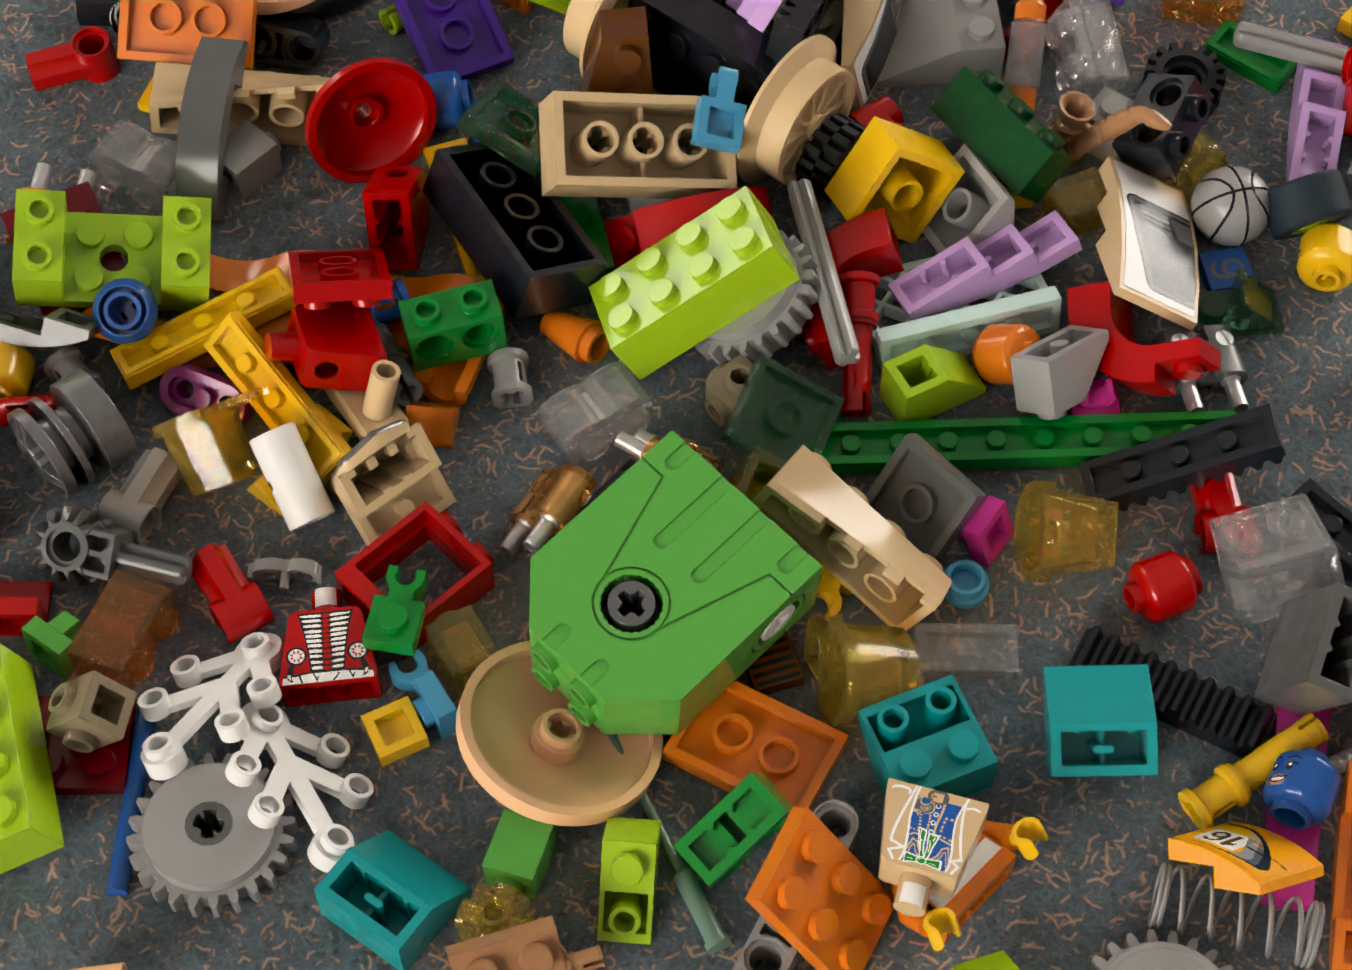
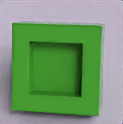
[21,611,85,680]

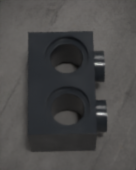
[1112,73,1212,177]

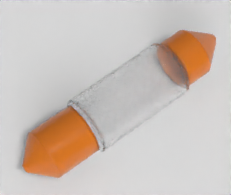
[1004,0,1047,111]

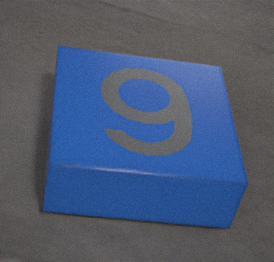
[1198,246,1257,299]

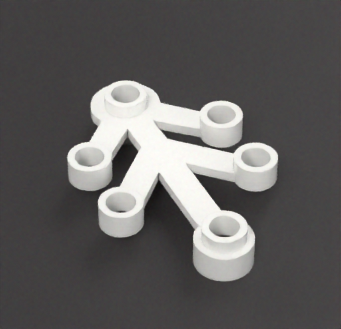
[137,632,284,780]
[225,702,374,873]

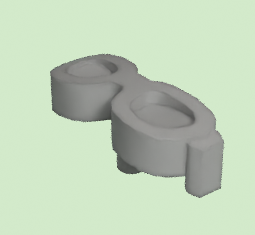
[247,557,323,592]

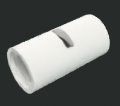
[249,422,335,532]

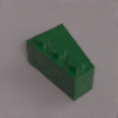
[930,66,1074,203]

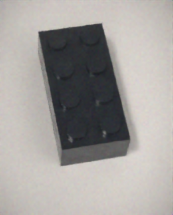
[422,137,608,320]

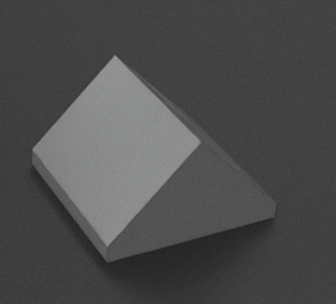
[922,143,1015,253]

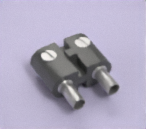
[1153,324,1249,413]

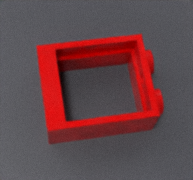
[334,501,495,660]

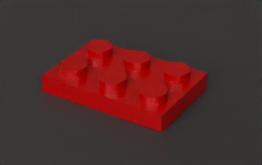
[288,247,393,310]

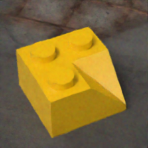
[824,116,965,244]

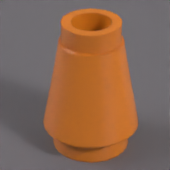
[540,311,610,365]

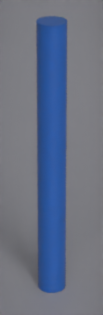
[106,706,157,896]

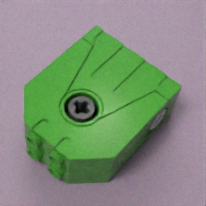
[529,430,822,735]

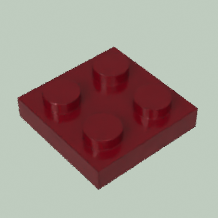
[38,695,137,795]

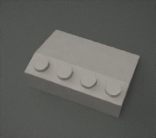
[875,0,1006,88]

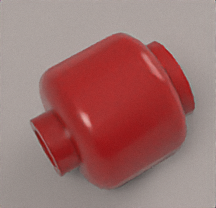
[1122,551,1203,623]

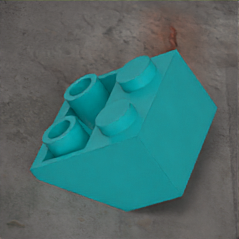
[1042,664,1158,777]
[857,674,998,797]
[314,830,472,970]

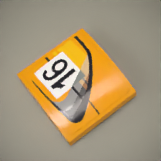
[1168,821,1324,895]

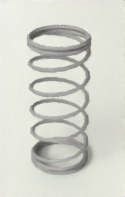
[1147,862,1325,970]

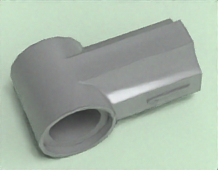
[98,447,185,546]

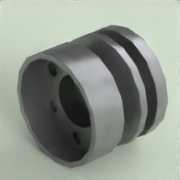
[7,368,137,499]

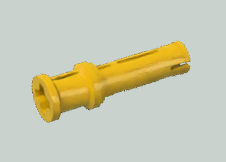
[1178,712,1329,829]

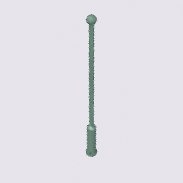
[607,734,732,955]

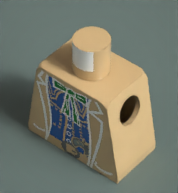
[878,778,989,917]

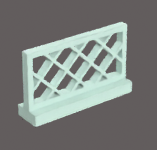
[872,256,1062,375]

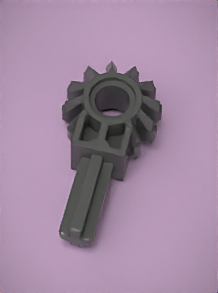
[30,502,194,588]

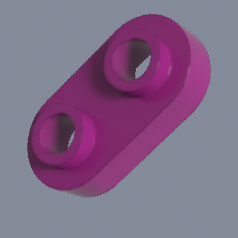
[159,364,253,430]

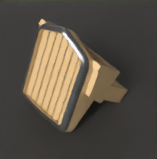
[328,419,456,546]

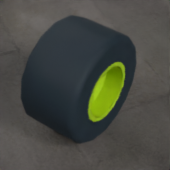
[1268,169,1352,240]

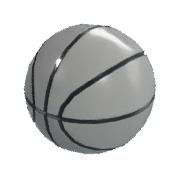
[1190,166,1270,246]

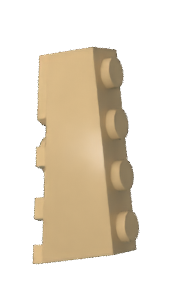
[149,62,330,146]
[752,445,953,635]

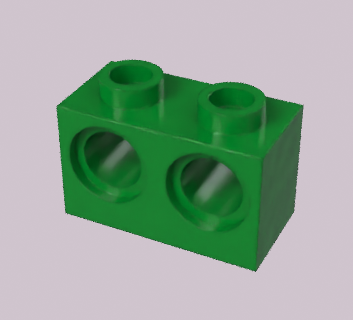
[398,279,507,372]
[673,772,793,887]

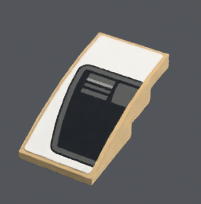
[841,0,906,111]
[1095,156,1199,331]

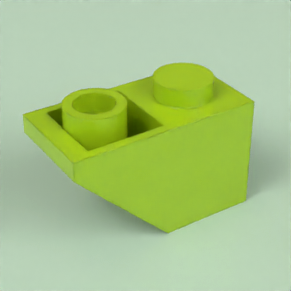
[879,344,986,421]
[597,817,661,945]

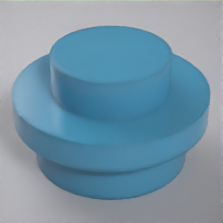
[943,560,990,609]

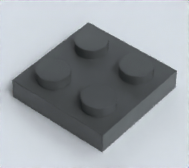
[865,433,987,563]

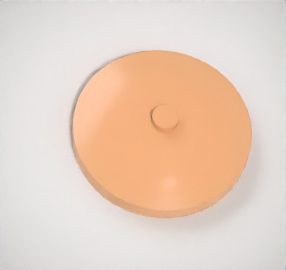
[455,641,663,827]

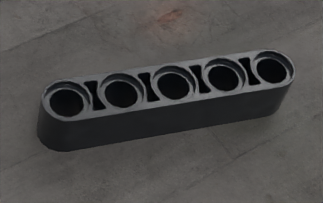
[109,0,331,69]

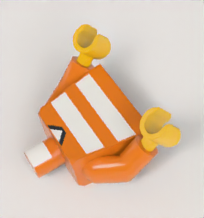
[889,817,1049,951]

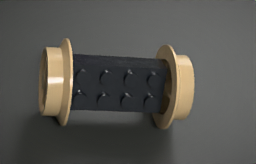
[563,0,855,185]

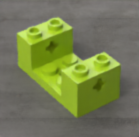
[12,189,212,312]

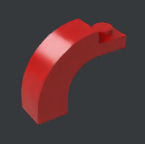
[604,187,773,268]
[801,207,904,370]
[1067,280,1221,396]

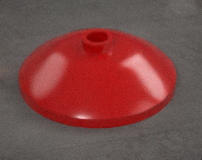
[305,58,437,183]

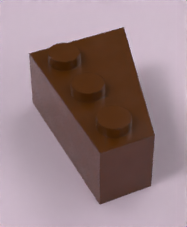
[578,6,654,153]

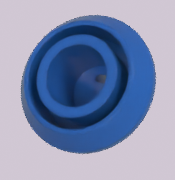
[92,278,158,344]

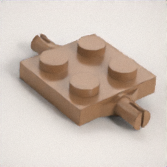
[445,915,605,970]

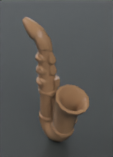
[1047,91,1173,161]

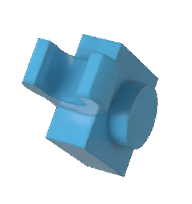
[691,66,747,154]
[388,649,457,740]

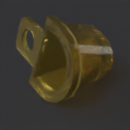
[150,387,270,497]
[1013,480,1119,582]
[804,616,920,726]

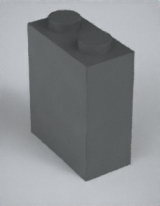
[1254,582,1352,716]

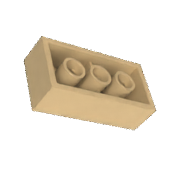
[538,91,737,199]

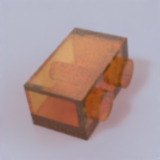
[67,569,179,690]

